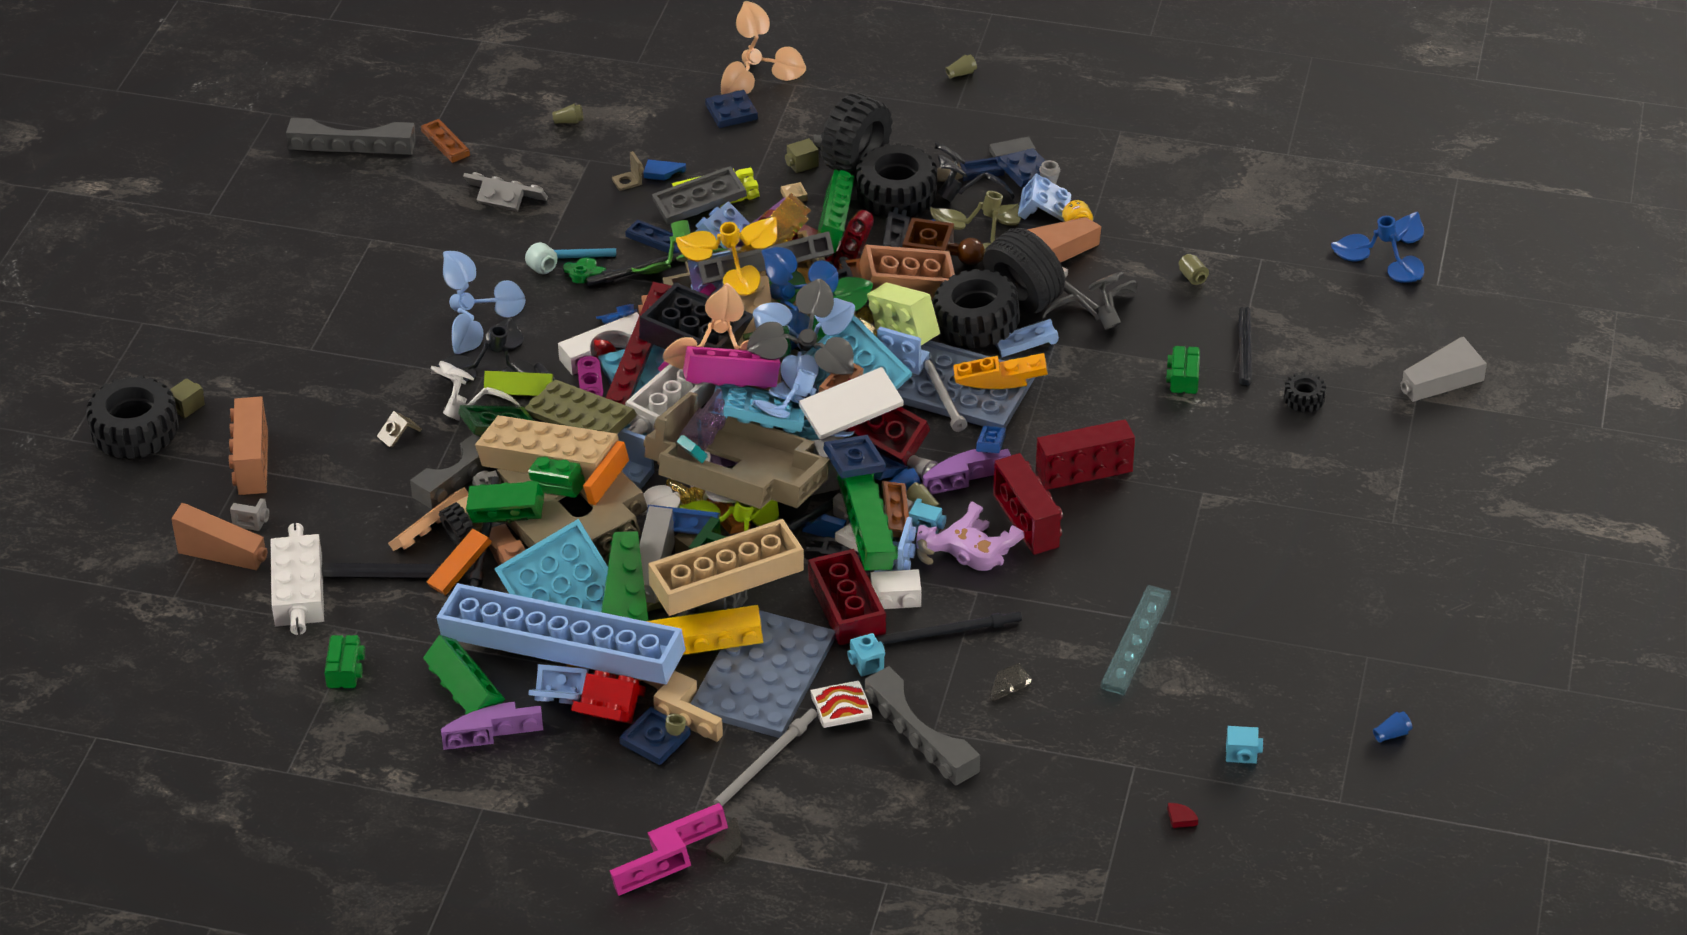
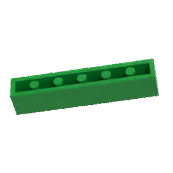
[817,170,855,253]
[837,472,898,570]

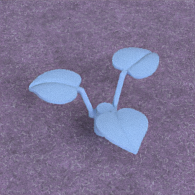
[443,251,526,354]
[753,298,855,390]
[752,369,854,437]

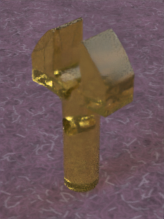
[666,478,703,505]

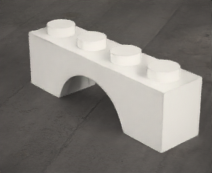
[558,312,639,375]

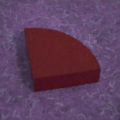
[1167,803,1198,828]

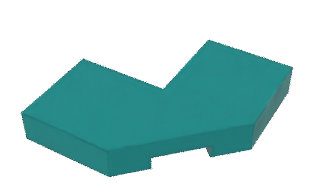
[676,435,708,464]

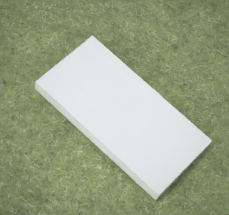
[799,367,904,440]

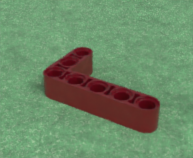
[758,209,874,270]

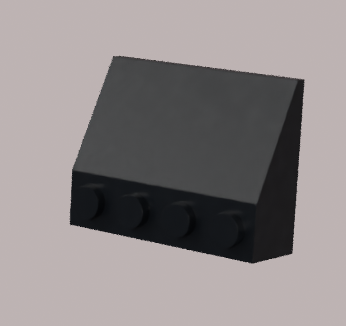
[639,282,753,349]

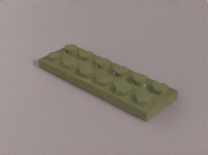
[525,380,637,434]

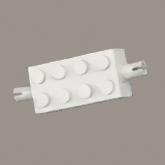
[625,364,716,435]
[271,523,324,635]

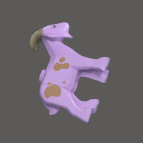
[916,502,1025,571]

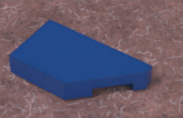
[643,160,686,180]
[803,514,846,538]

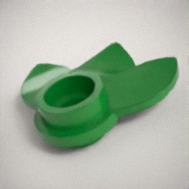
[563,257,606,283]

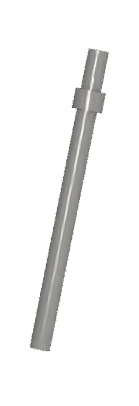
[714,708,818,806]

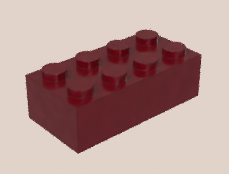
[843,378,931,466]
[1036,419,1135,490]
[993,453,1063,555]
[808,549,886,646]

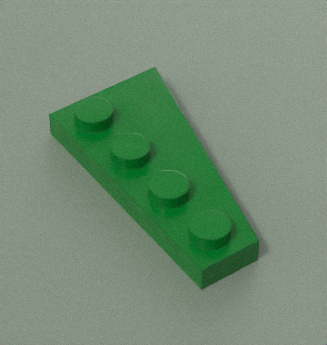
[601,531,648,621]

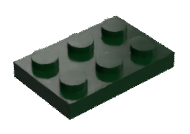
[458,405,534,437]

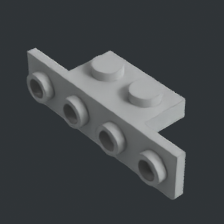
[463,172,548,212]

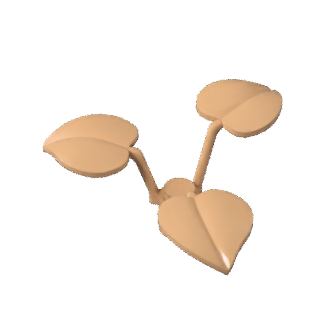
[721,1,806,95]
[663,283,749,369]

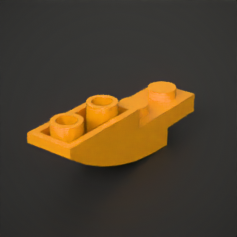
[953,353,1048,389]

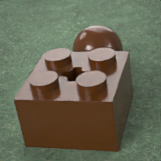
[902,218,985,266]

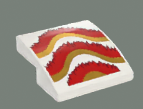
[810,681,872,728]

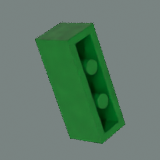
[466,481,545,523]

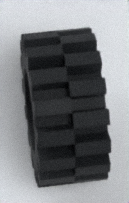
[1284,372,1326,413]
[439,502,476,546]

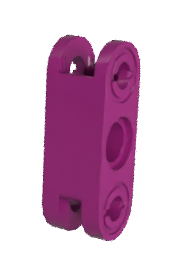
[577,356,604,397]

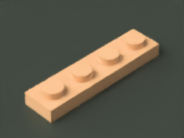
[388,487,468,551]

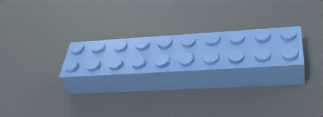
[436,583,686,685]

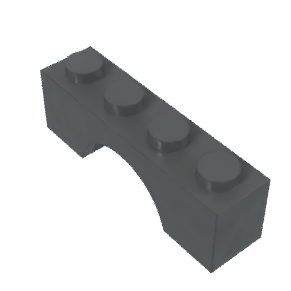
[410,434,489,509]

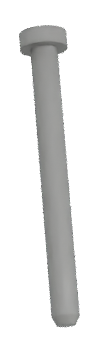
[924,360,967,432]

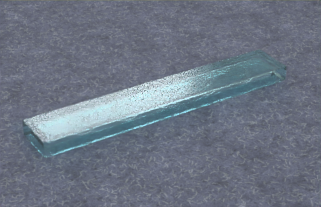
[1101,585,1171,695]

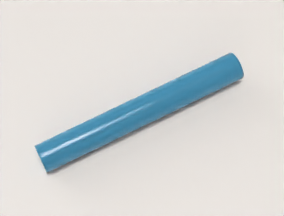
[554,248,617,258]

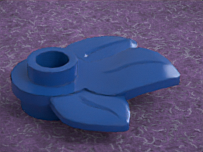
[596,304,637,324]

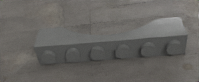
[286,118,416,155]
[697,231,834,285]
[864,666,980,786]

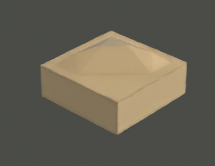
[781,182,808,204]

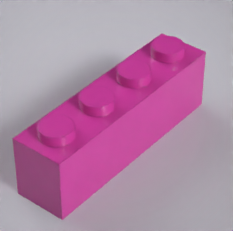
[683,346,781,389]

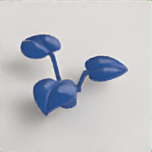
[1331,211,1424,282]
[761,247,838,350]

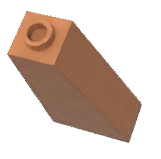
[1027,217,1102,263]
[171,503,268,570]

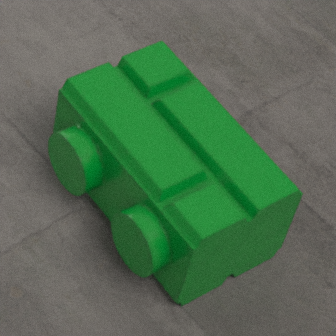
[1166,346,1200,394]
[528,457,586,498]
[324,635,365,688]

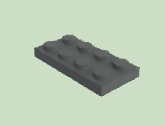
[652,166,747,225]

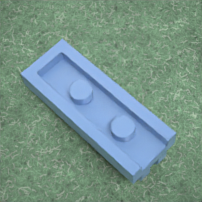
[995,319,1059,357]

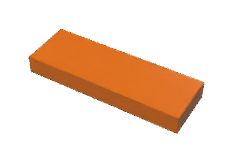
[583,441,629,505]
[427,529,492,596]

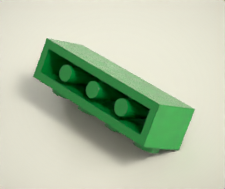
[423,635,505,714]

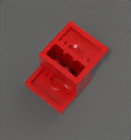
[571,670,646,724]

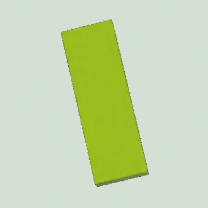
[484,371,553,396]

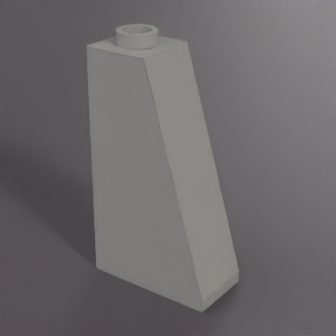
[1401,337,1487,402]
[640,506,675,603]

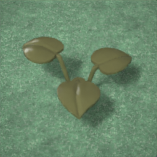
[930,191,1021,250]

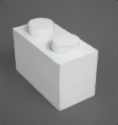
[870,569,921,609]

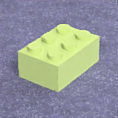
[867,282,940,345]

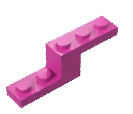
[610,803,728,896]

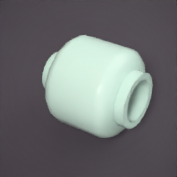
[525,242,558,274]

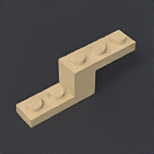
[635,671,723,742]

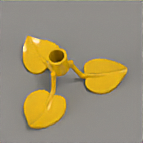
[676,217,777,296]

